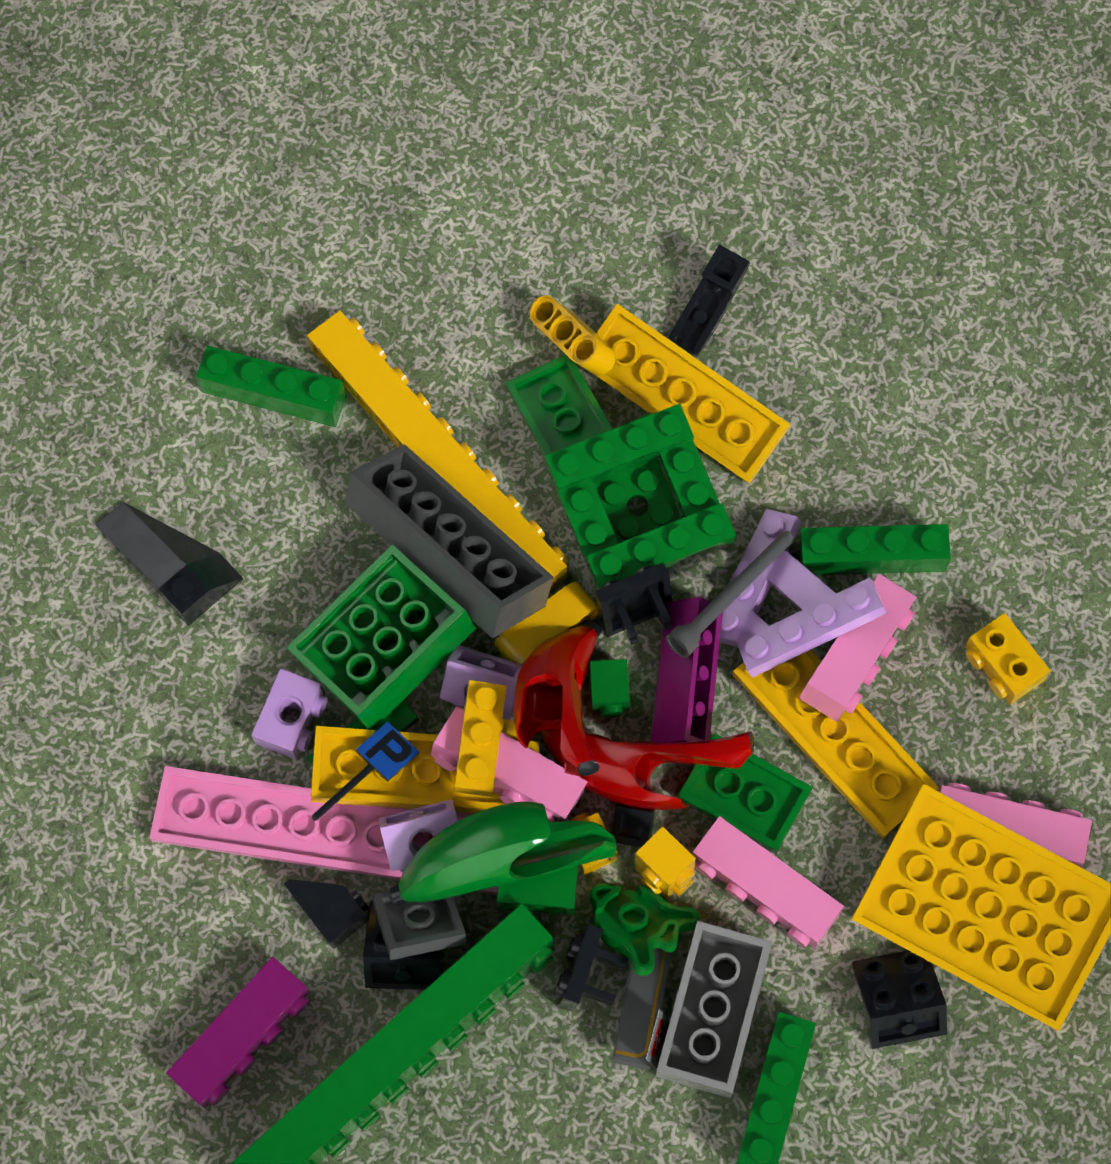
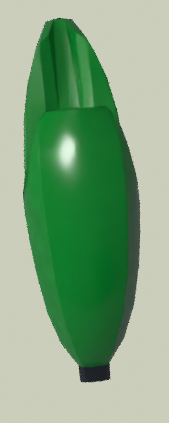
[390,801,617,906]

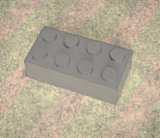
[656,921,772,1099]

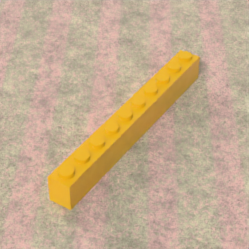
[307,310,569,591]

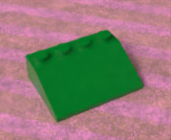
[286,545,476,730]

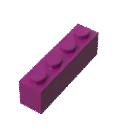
[651,597,722,742]
[166,956,310,1108]

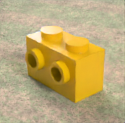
[965,613,1051,705]
[635,826,696,899]

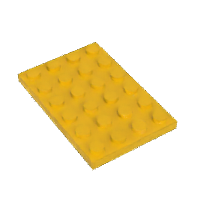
[851,784,1111,1031]

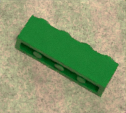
[196,345,347,427]
[798,524,951,575]
[736,1012,816,1164]

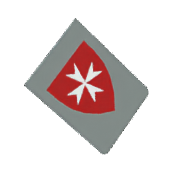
[646,1009,670,1069]

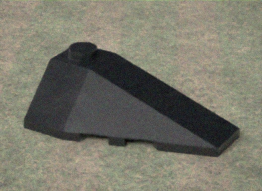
[96,502,243,626]

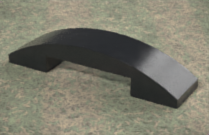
[666,244,750,359]

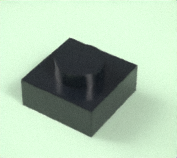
[612,803,655,848]

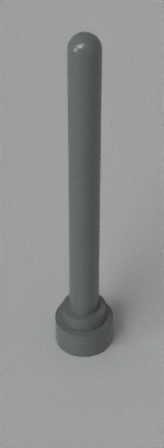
[666,531,794,658]

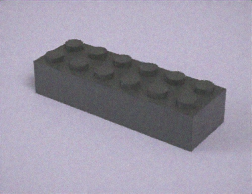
[345,444,554,638]

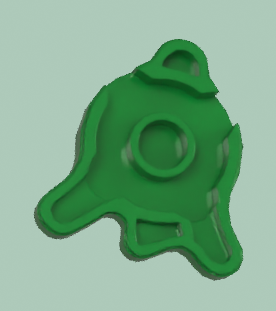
[589,883,700,976]

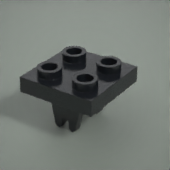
[595,562,673,645]
[554,924,628,1012]

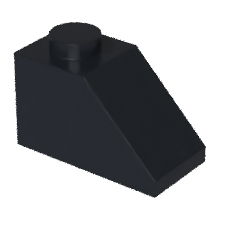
[284,879,369,949]

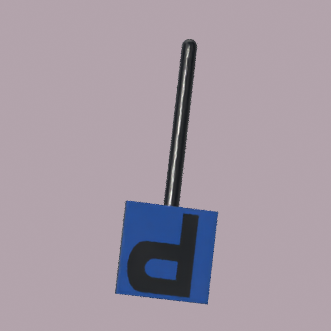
[312,721,419,821]

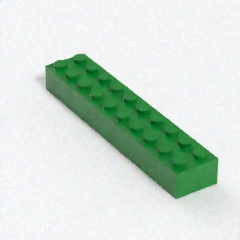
[231,904,555,1164]

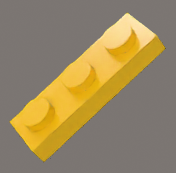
[453,680,507,797]

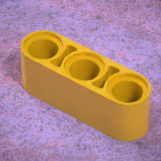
[529,295,615,376]
[494,581,599,665]

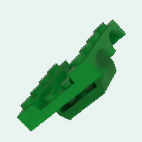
[544,403,736,590]

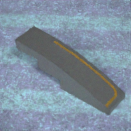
[612,948,672,1070]

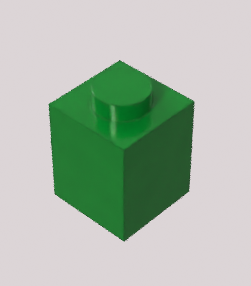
[590,659,630,718]

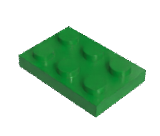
[505,354,613,457]
[678,733,813,854]

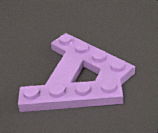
[720,508,887,678]

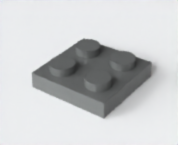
[372,891,466,960]

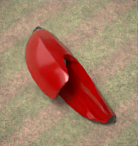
[513,620,601,777]
[538,728,754,810]

